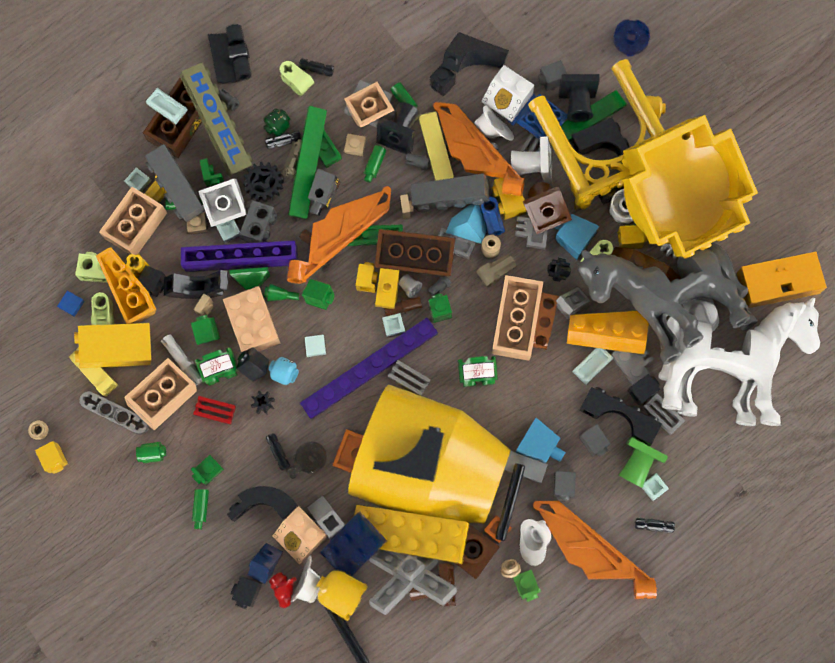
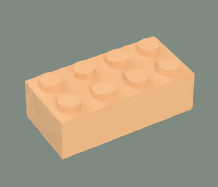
[492,275,543,361]

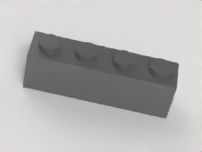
[145,144,205,222]
[411,174,490,212]

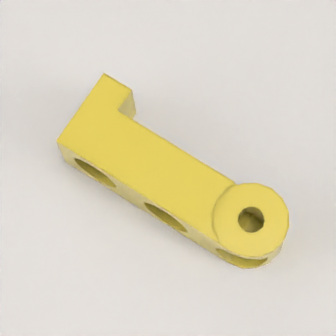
[69,347,118,397]

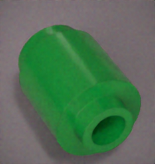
[136,442,166,463]

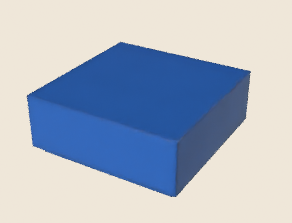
[57,291,85,317]

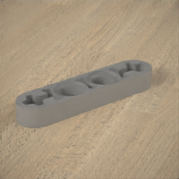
[79,391,150,435]

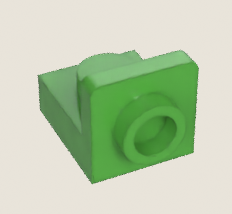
[513,570,541,602]

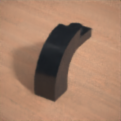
[164,270,228,299]
[227,486,298,522]

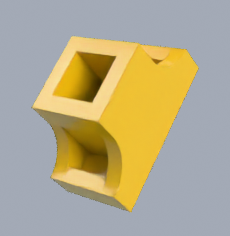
[375,268,399,309]

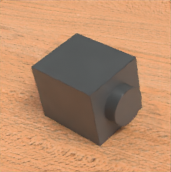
[538,60,567,91]
[579,425,611,457]
[553,471,576,501]

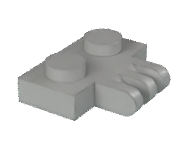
[515,217,548,250]
[611,350,654,385]

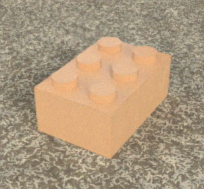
[99,187,167,255]
[223,286,281,352]
[124,358,197,430]

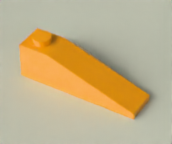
[96,247,156,324]

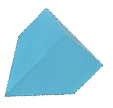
[446,203,487,244]

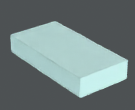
[146,88,187,124]
[572,348,614,385]

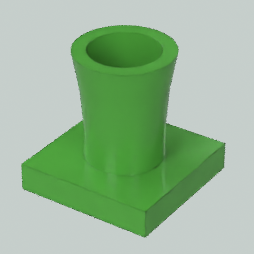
[618,437,668,488]

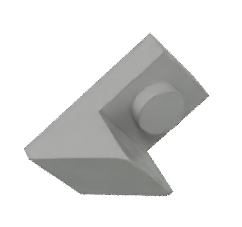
[556,287,590,319]

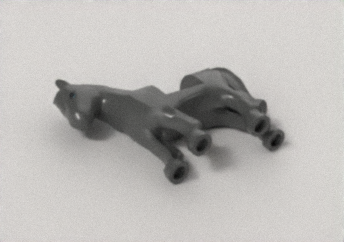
[576,242,758,365]

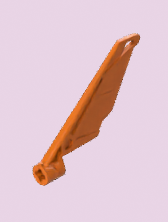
[433,102,525,196]
[287,186,391,284]
[533,501,657,599]

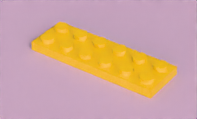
[348,505,469,564]

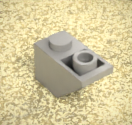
[307,496,346,539]

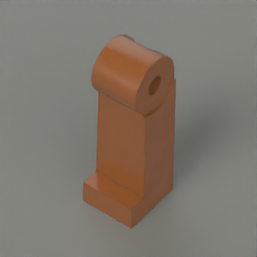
[533,292,559,350]

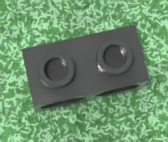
[239,200,277,243]

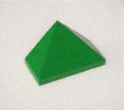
[230,267,270,291]

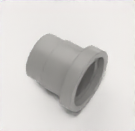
[399,274,422,298]

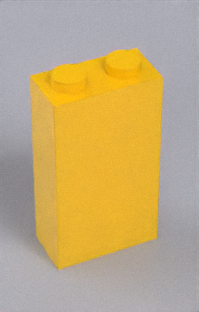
[74,323,151,368]

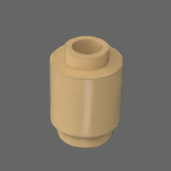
[481,235,501,258]

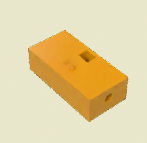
[736,252,827,308]

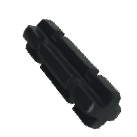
[299,58,334,77]
[265,130,302,149]
[266,433,290,470]
[635,518,675,533]

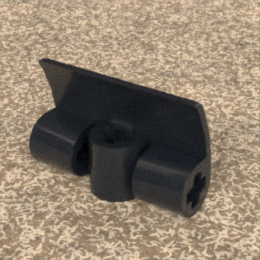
[208,24,252,84]

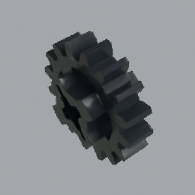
[243,162,284,202]

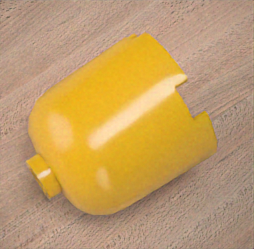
[317,570,368,621]

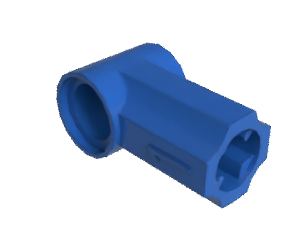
[481,196,505,236]

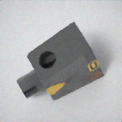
[308,169,341,216]

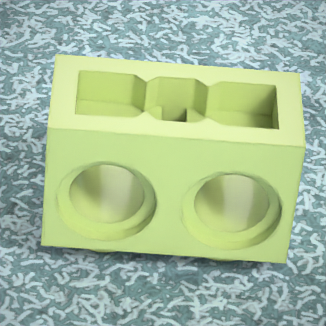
[75,252,108,283]

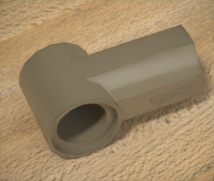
[476,253,517,288]

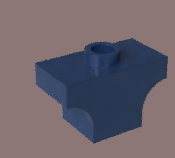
[247,543,283,584]

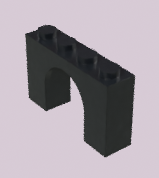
[570,117,629,205]

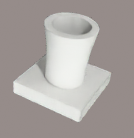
[511,136,552,185]

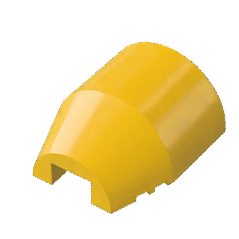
[348,384,511,524]

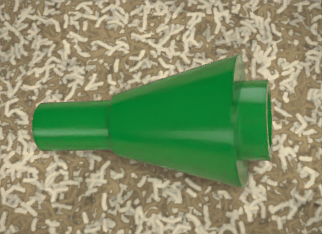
[264,283,300,302]

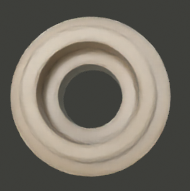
[28,420,48,440]
[501,559,521,578]

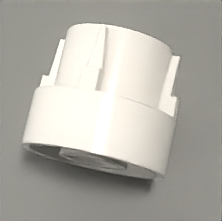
[609,189,633,226]

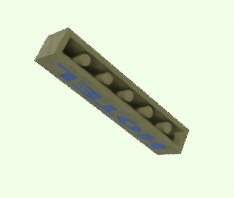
[179,63,252,177]

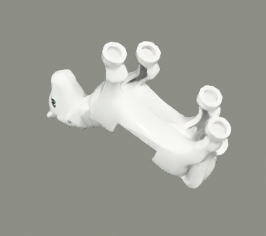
[658,298,820,426]

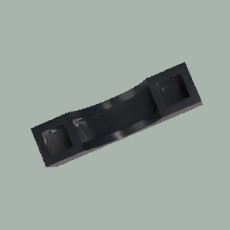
[579,387,662,446]

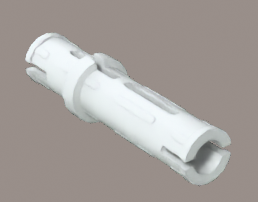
[161,334,202,386]

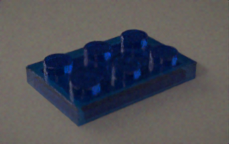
[320,512,387,577]

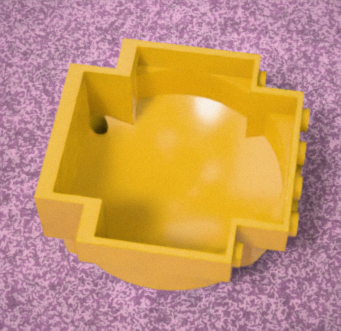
[622,115,758,259]

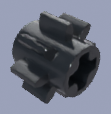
[547,257,571,282]
[251,391,275,415]

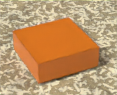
[484,515,512,543]

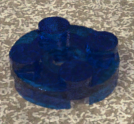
[613,19,650,57]

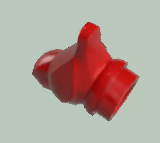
[269,572,297,608]

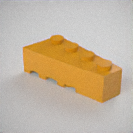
[567,311,649,354]

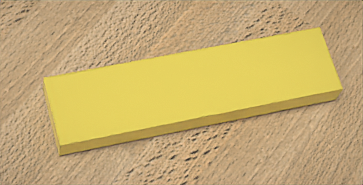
[418,112,454,181]

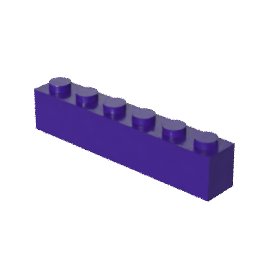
[181,240,298,272]

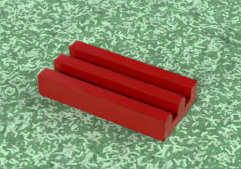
[193,396,236,425]

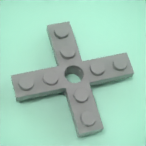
[368,549,457,615]

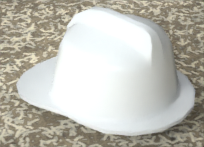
[474,105,514,141]
[683,298,719,332]
[520,519,551,566]
[291,556,320,603]

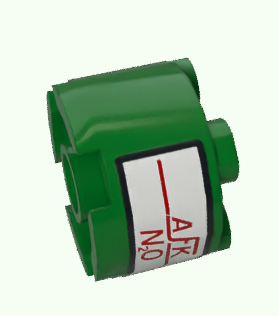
[195,348,238,386]
[457,356,498,387]

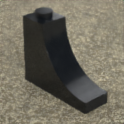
[441,32,509,73]
[373,426,445,482]

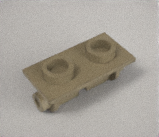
[282,140,302,179]

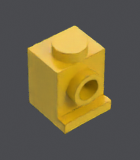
[356,262,378,293]

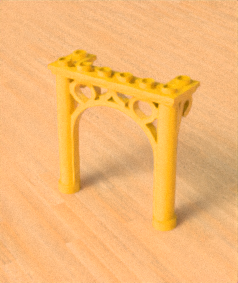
[528,59,664,210]

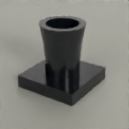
[559,74,600,122]
[376,102,420,155]

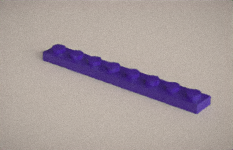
[300,318,438,420]

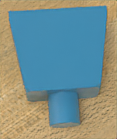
[554,214,599,260]
[516,418,566,463]

